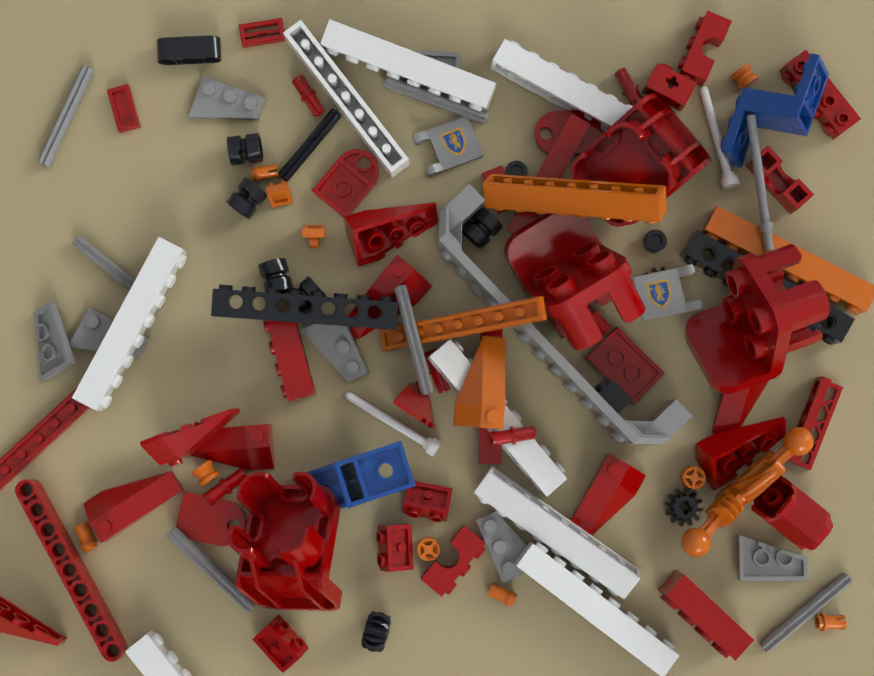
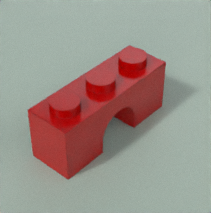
[677,11,732,87]
[745,146,814,214]
[421,524,485,597]

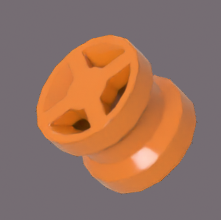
[730,63,759,91]
[191,460,221,488]
[680,466,706,489]
[417,537,440,561]

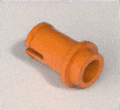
[250,163,279,183]
[74,522,98,553]
[487,583,517,607]
[814,613,847,631]

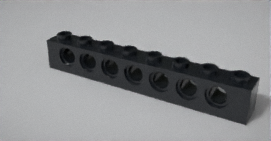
[680,230,855,345]
[211,284,398,330]

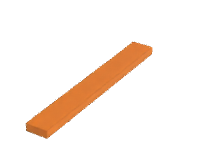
[380,296,547,351]

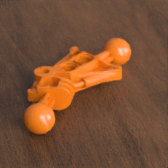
[681,427,814,557]

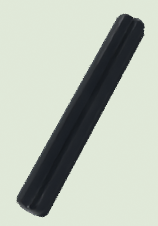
[278,109,341,181]

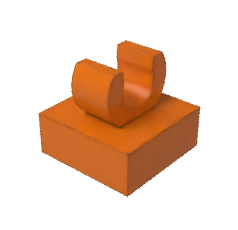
[266,179,294,208]
[302,225,326,248]

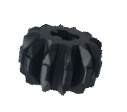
[664,488,703,527]
[361,611,391,652]

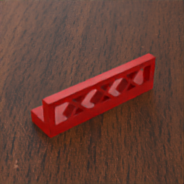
[788,376,843,470]

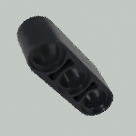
[157,35,221,65]

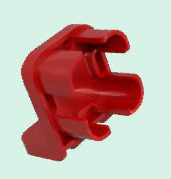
[570,93,712,227]
[504,213,646,350]
[685,244,830,394]
[228,472,342,611]

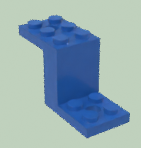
[720,53,829,168]
[307,441,416,509]

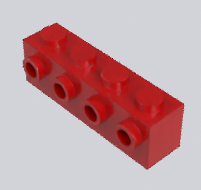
[779,50,861,140]
[263,307,317,402]

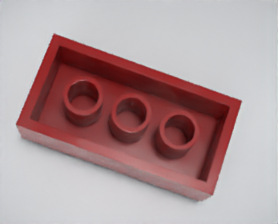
[658,570,754,661]

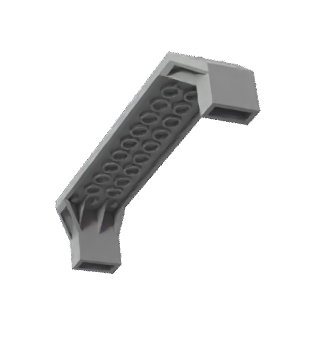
[439,184,692,445]

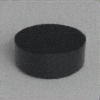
[505,161,528,176]
[643,230,667,253]

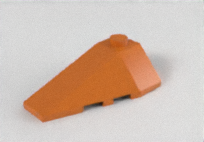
[453,336,506,429]

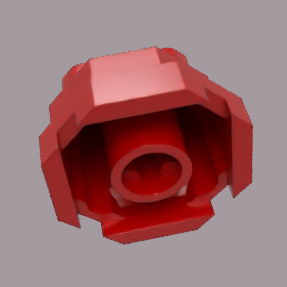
[751,476,833,550]

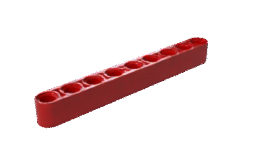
[15,479,128,662]

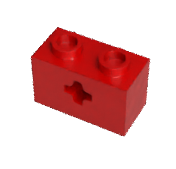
[642,63,697,112]

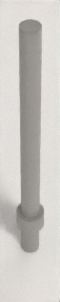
[746,114,774,251]

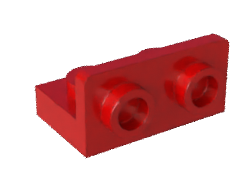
[402,481,453,522]
[376,523,414,572]
[252,615,309,673]

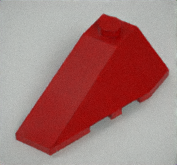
[344,202,438,267]
[348,255,432,339]
[393,381,435,429]
[712,381,769,433]
[140,408,240,467]
[695,417,786,490]
[190,424,275,471]
[570,454,646,535]
[83,471,184,543]
[0,596,67,646]

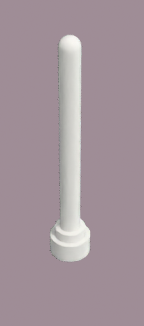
[699,86,740,189]
[345,392,442,457]

